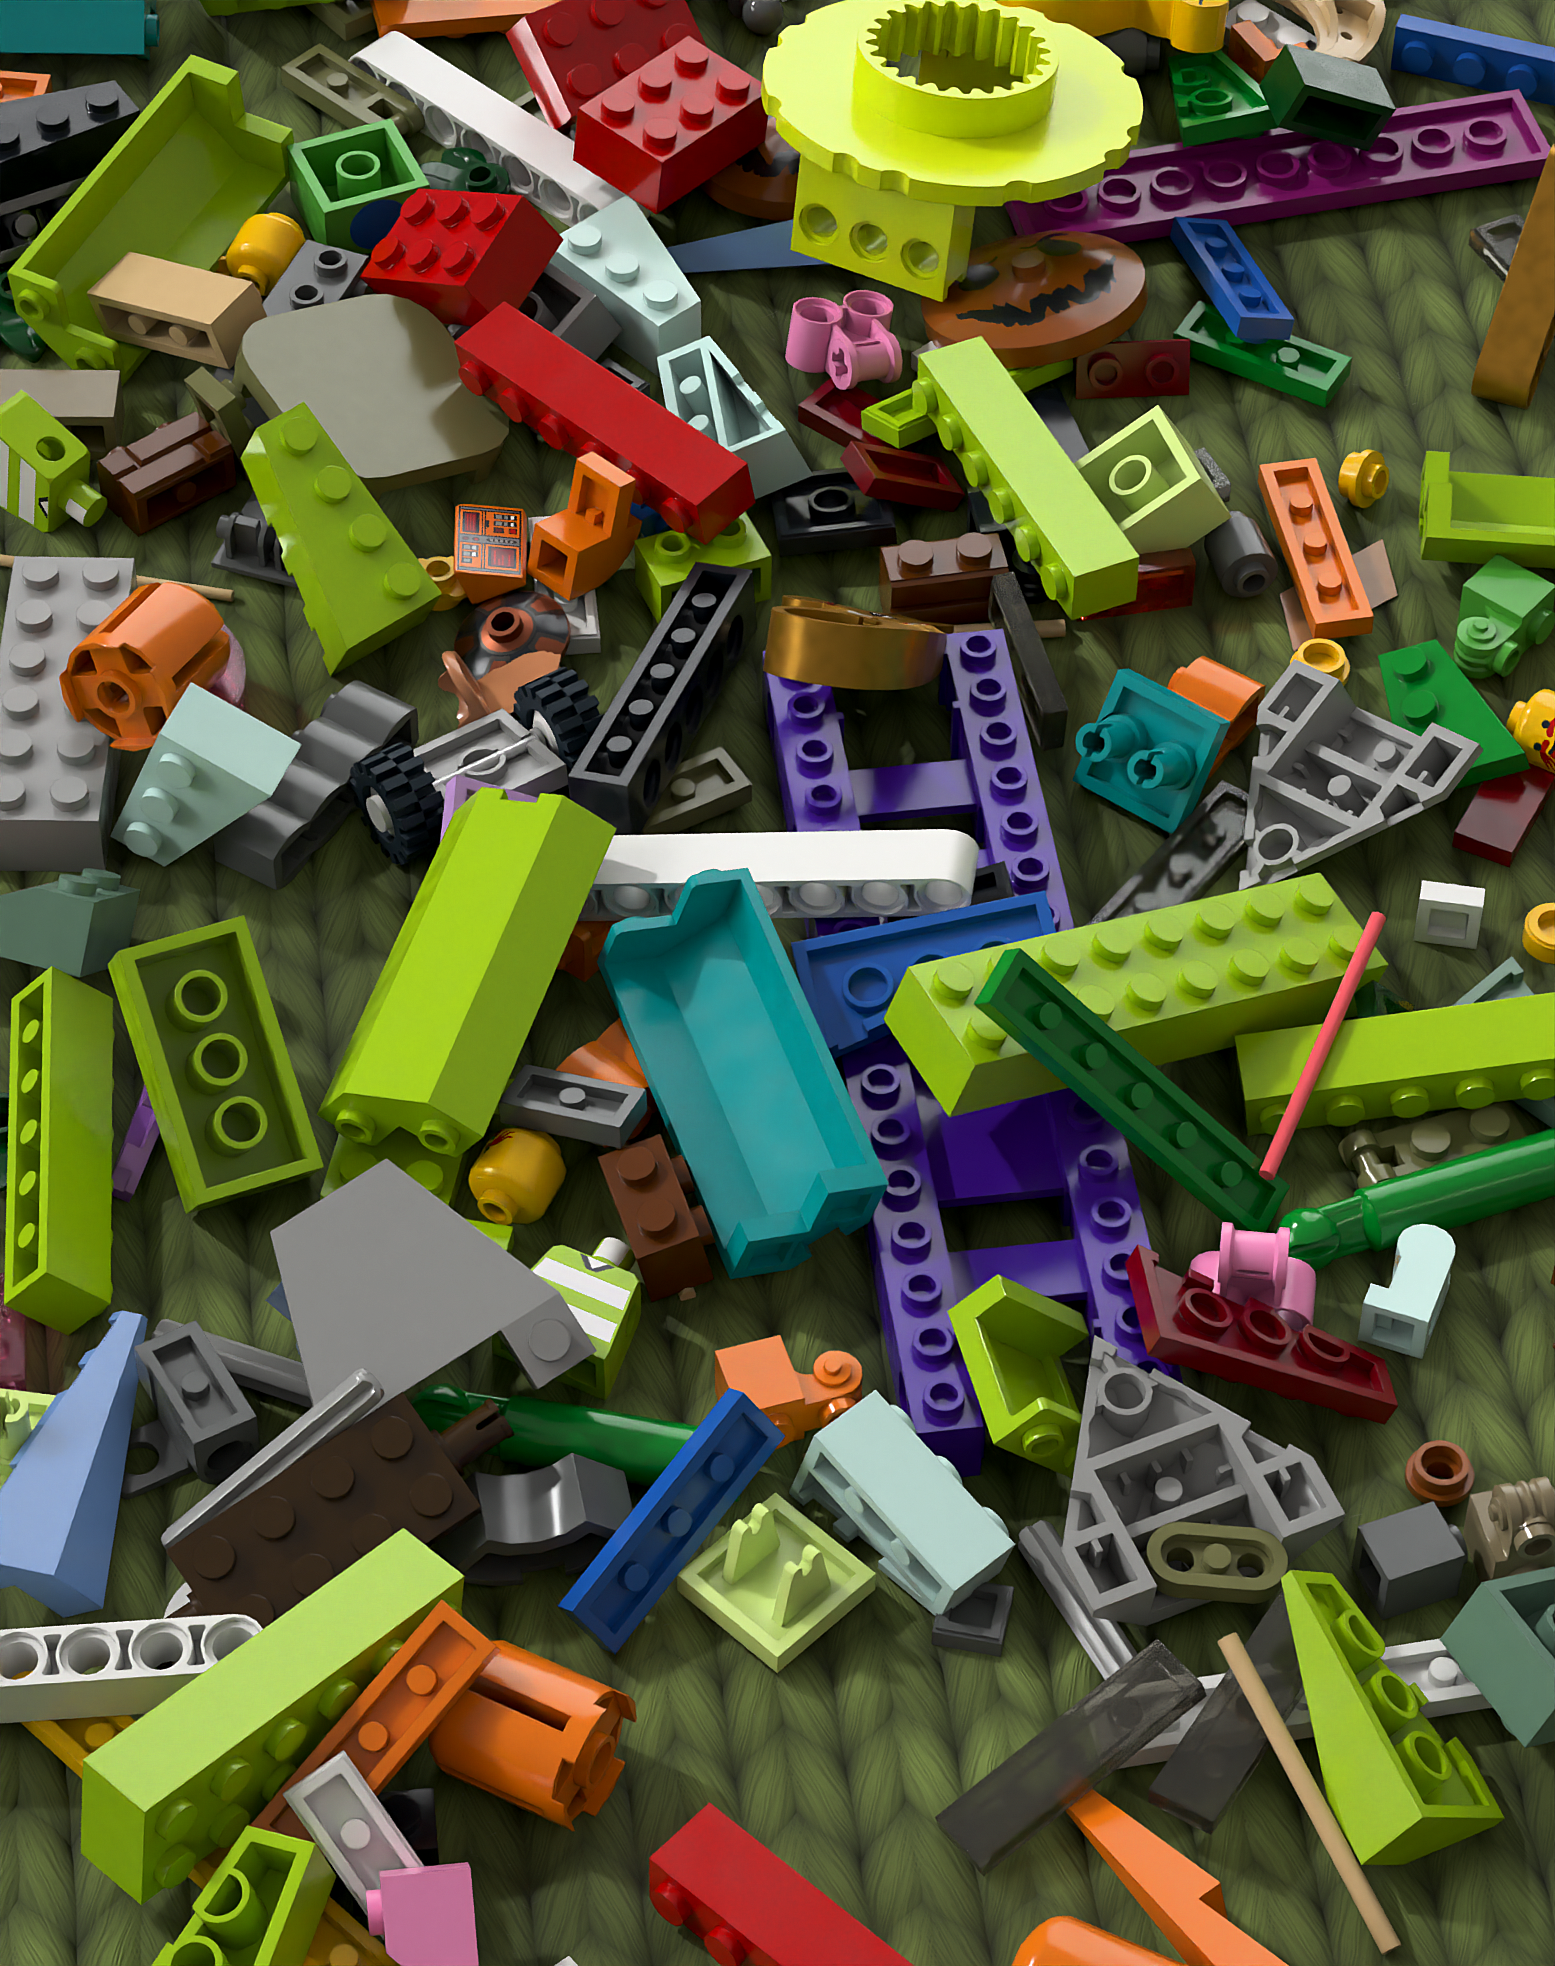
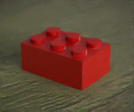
[506,0,707,131]
[573,36,768,214]
[360,188,564,326]

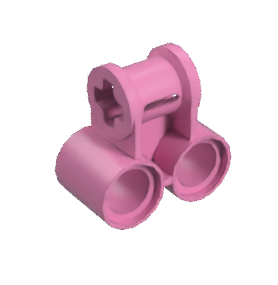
[785,290,903,390]
[1189,1222,1316,1332]

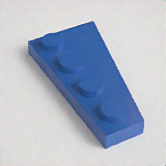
[791,890,1056,1060]

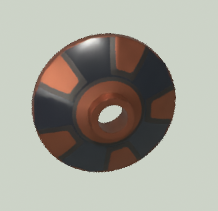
[454,591,571,680]

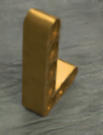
[1471,144,1555,410]

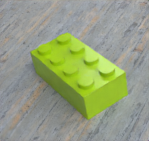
[107,915,324,1214]

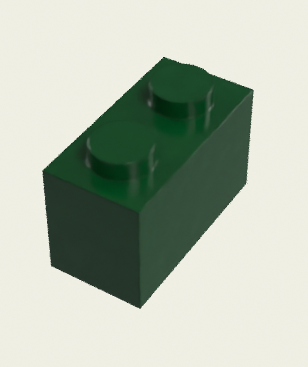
[1259,43,1396,151]

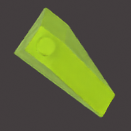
[1281,1570,1505,1865]

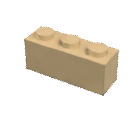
[87,251,267,369]

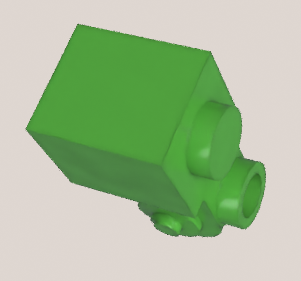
[1453,553,1555,679]

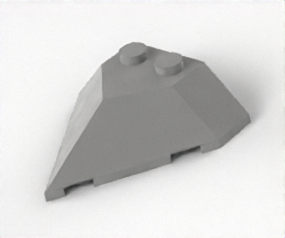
[1238,659,1483,891]
[1060,1335,1345,1626]

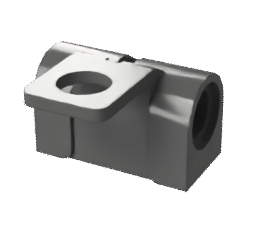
[120,1320,260,1500]

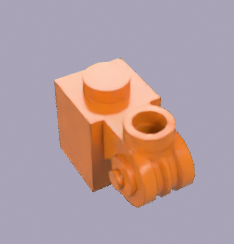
[715,1335,863,1449]

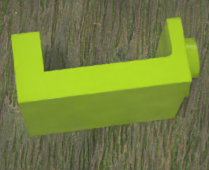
[947,1274,1089,1478]

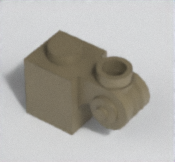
[1463,1476,1555,1583]

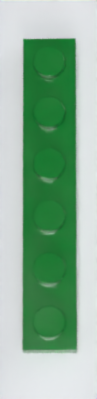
[974,948,1290,1233]

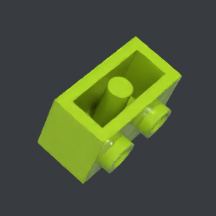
[634,511,772,624]

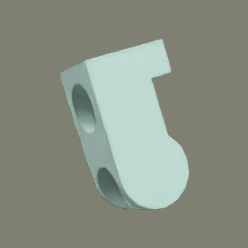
[1358,1224,1456,1359]

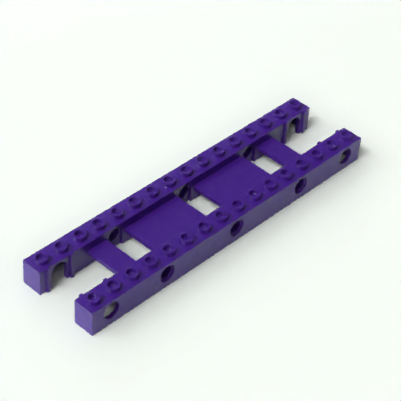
[762,629,1184,1477]

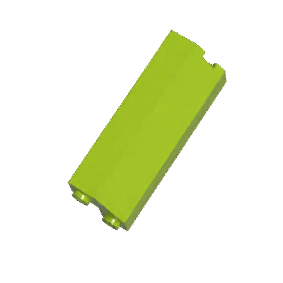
[7,54,295,386]
[1418,451,1555,569]
[317,787,617,1157]

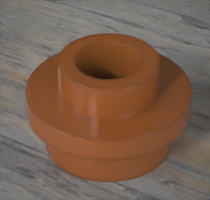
[1404,1440,1475,1507]

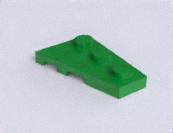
[1168,49,1279,148]
[1378,639,1530,790]

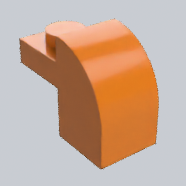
[526,451,642,601]

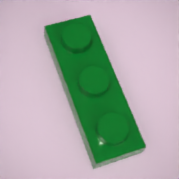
[1173,301,1352,408]

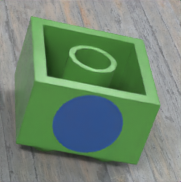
[287,118,430,255]

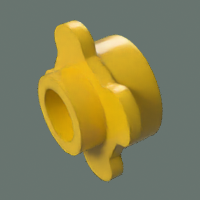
[418,556,467,611]

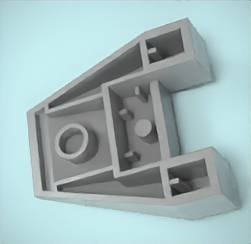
[270,1158,597,1427]

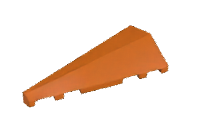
[1056,1779,1289,1966]

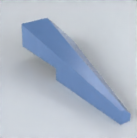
[666,219,835,274]
[0,1310,148,1618]

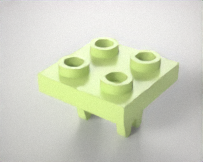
[677,1492,876,1673]

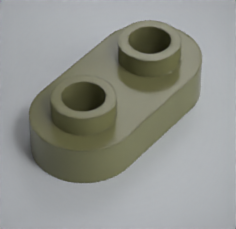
[1144,1522,1288,1604]

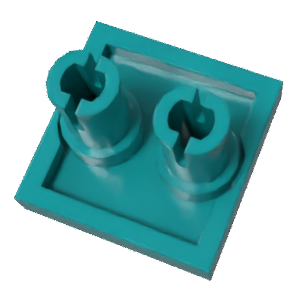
[1072,668,1231,835]

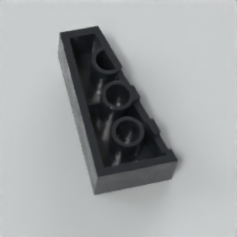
[0,80,140,204]

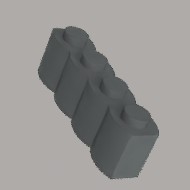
[212,680,419,890]

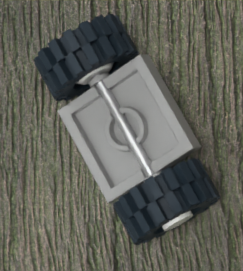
[350,667,605,865]

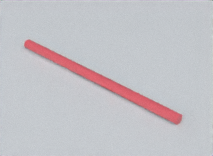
[1259,912,1386,1180]

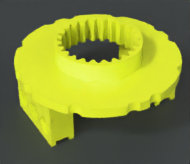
[761,0,1143,302]

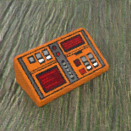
[453,504,527,605]

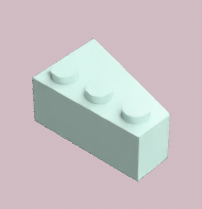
[550,195,701,377]
[657,336,813,499]
[110,682,302,867]
[789,1390,1015,1616]

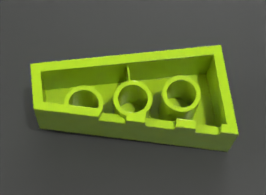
[151,1825,336,1966]

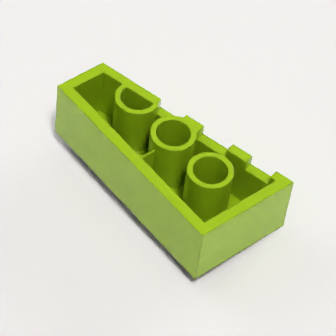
[241,402,442,677]

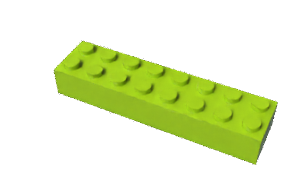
[883,872,1389,1117]

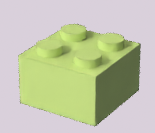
[1073,405,1232,581]

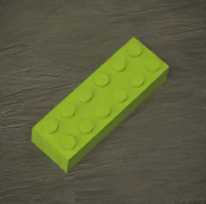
[81,1528,465,1905]

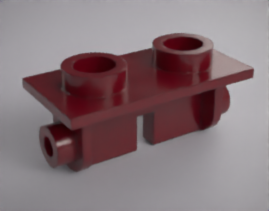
[1072,339,1190,399]

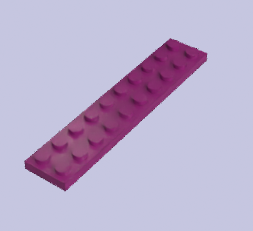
[1004,89,1551,243]

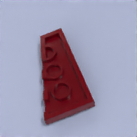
[1125,1244,1398,1425]

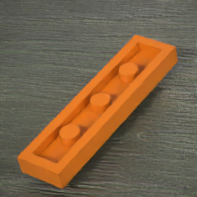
[1258,458,1374,639]
[250,1599,501,1857]

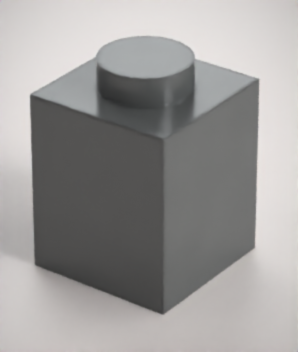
[1351,1501,1468,1620]

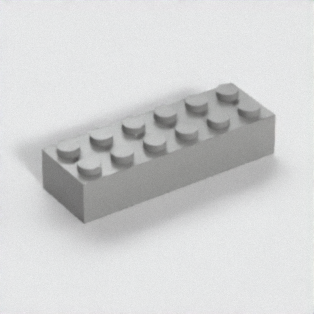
[0,556,138,872]

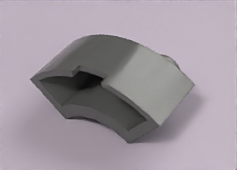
[437,1453,633,1586]

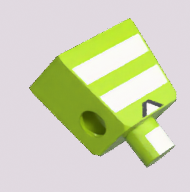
[0,389,107,533]
[491,1237,641,1400]

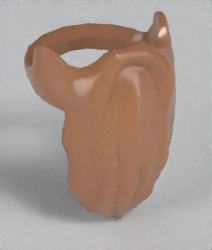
[438,650,562,729]

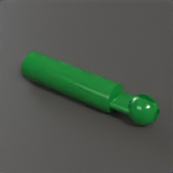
[1275,1128,1555,1272]
[410,1383,743,1502]

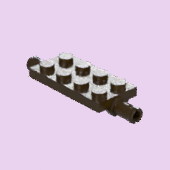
[156,1392,515,1670]

